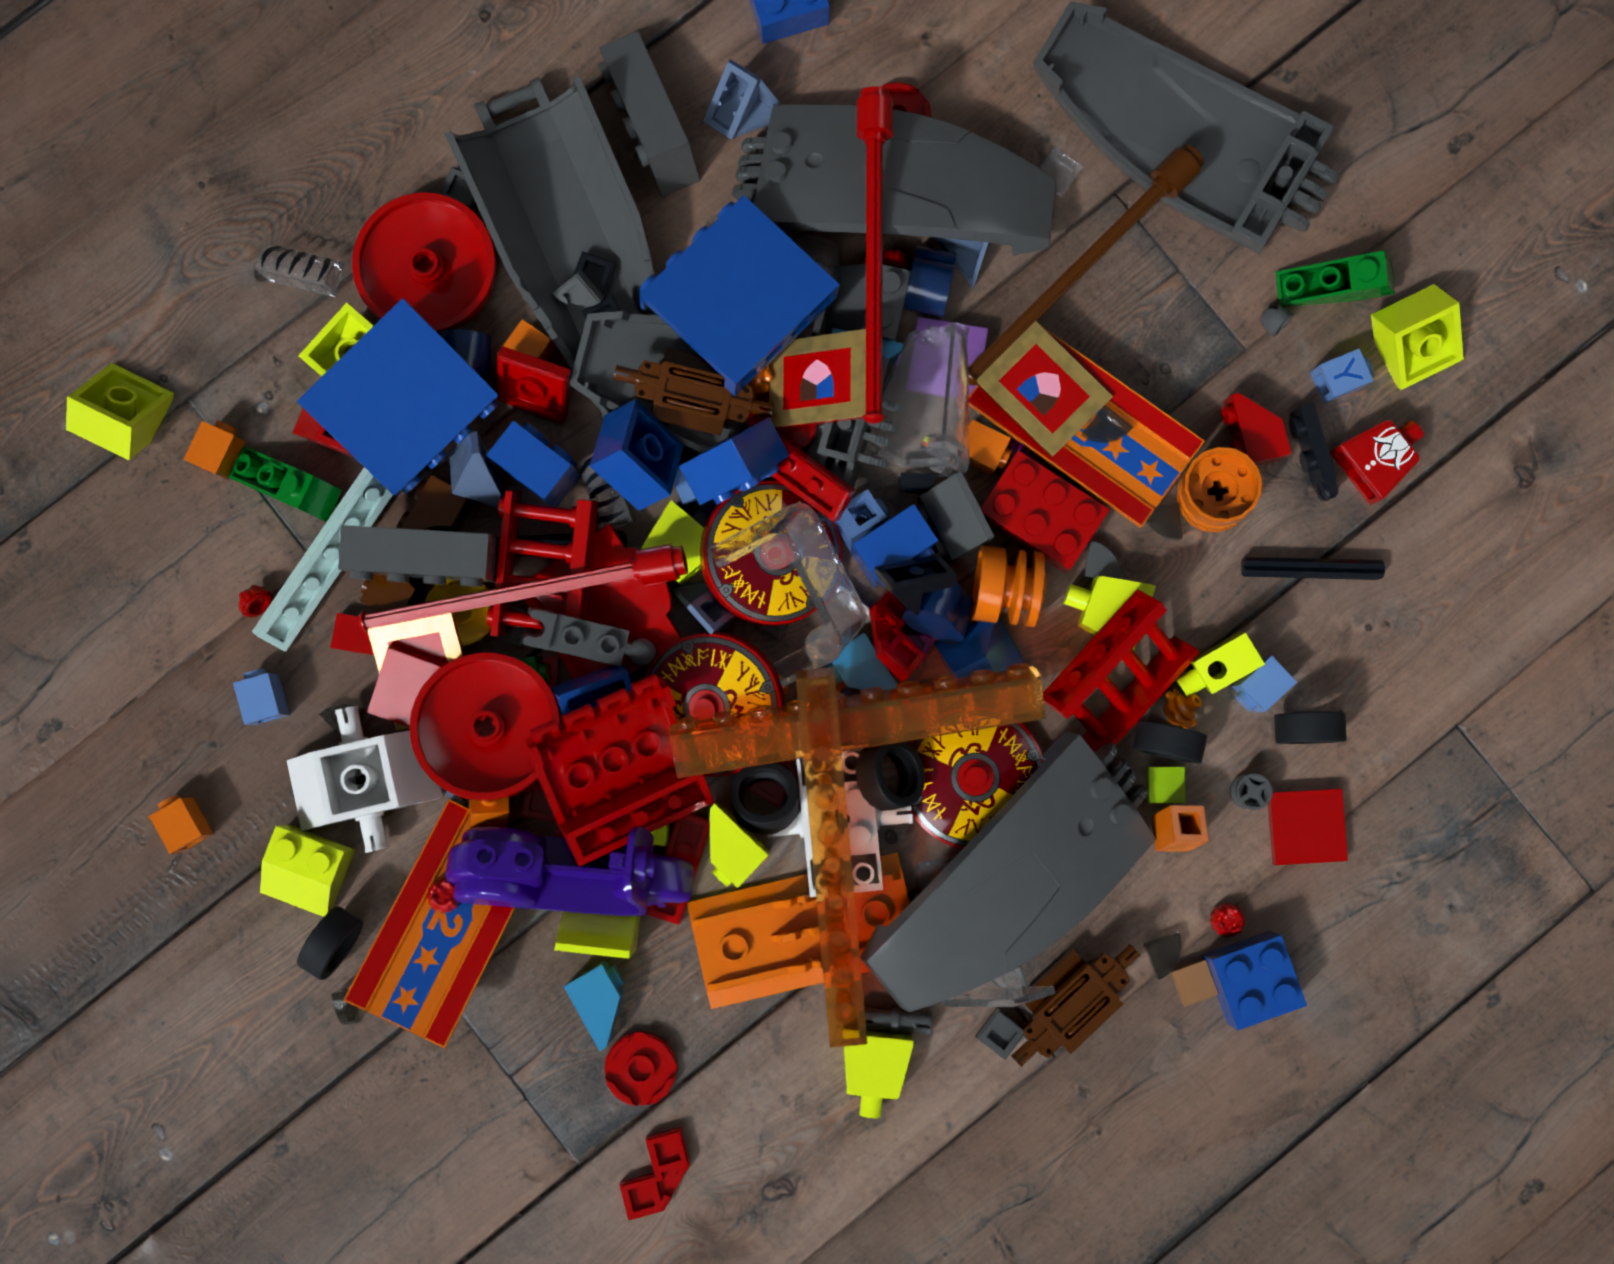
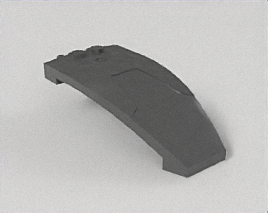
[1033,2,1338,254]
[732,104,1056,256]
[569,311,903,488]
[860,732,1156,1012]

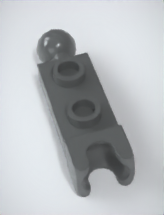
[521,606,656,666]

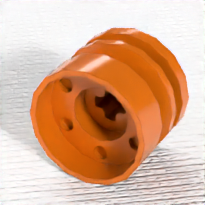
[1176,447,1262,533]
[971,545,1047,627]

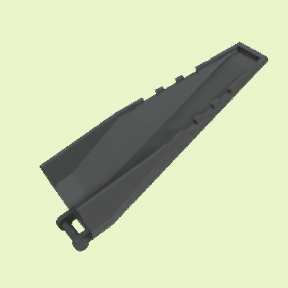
[445,76,657,418]

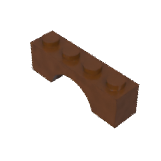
[360,475,475,611]

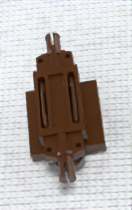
[613,348,774,436]
[1011,944,1141,1067]

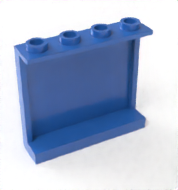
[639,195,840,396]
[296,298,499,496]

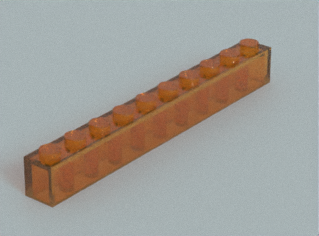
[670,663,1046,778]
[795,667,867,1048]

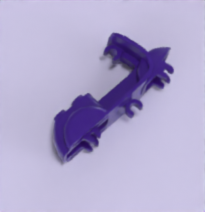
[445,826,694,916]

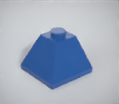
[934,617,1031,707]

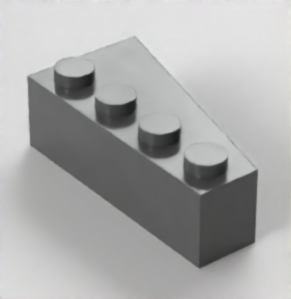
[598,31,700,197]
[338,525,500,587]

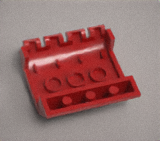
[524,674,714,867]

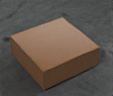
[1170,958,1219,1007]

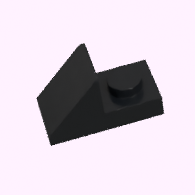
[874,555,957,616]

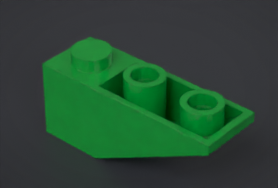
[1275,250,1395,307]
[228,446,342,522]

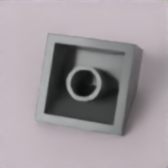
[825,264,911,342]
[916,471,994,564]

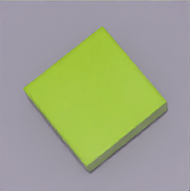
[1146,767,1185,803]

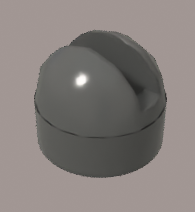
[1261,305,1293,337]

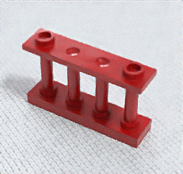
[487,490,599,637]
[1039,589,1200,753]

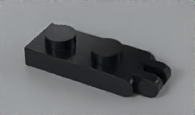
[1289,402,1338,502]

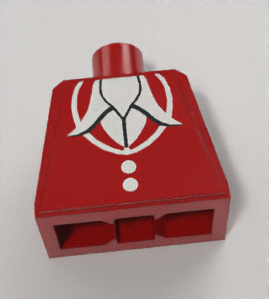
[1329,419,1424,505]

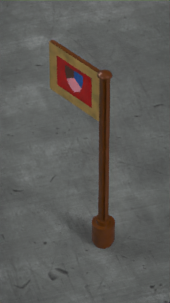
[960,144,1204,458]

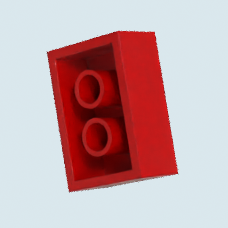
[980,450,1110,573]

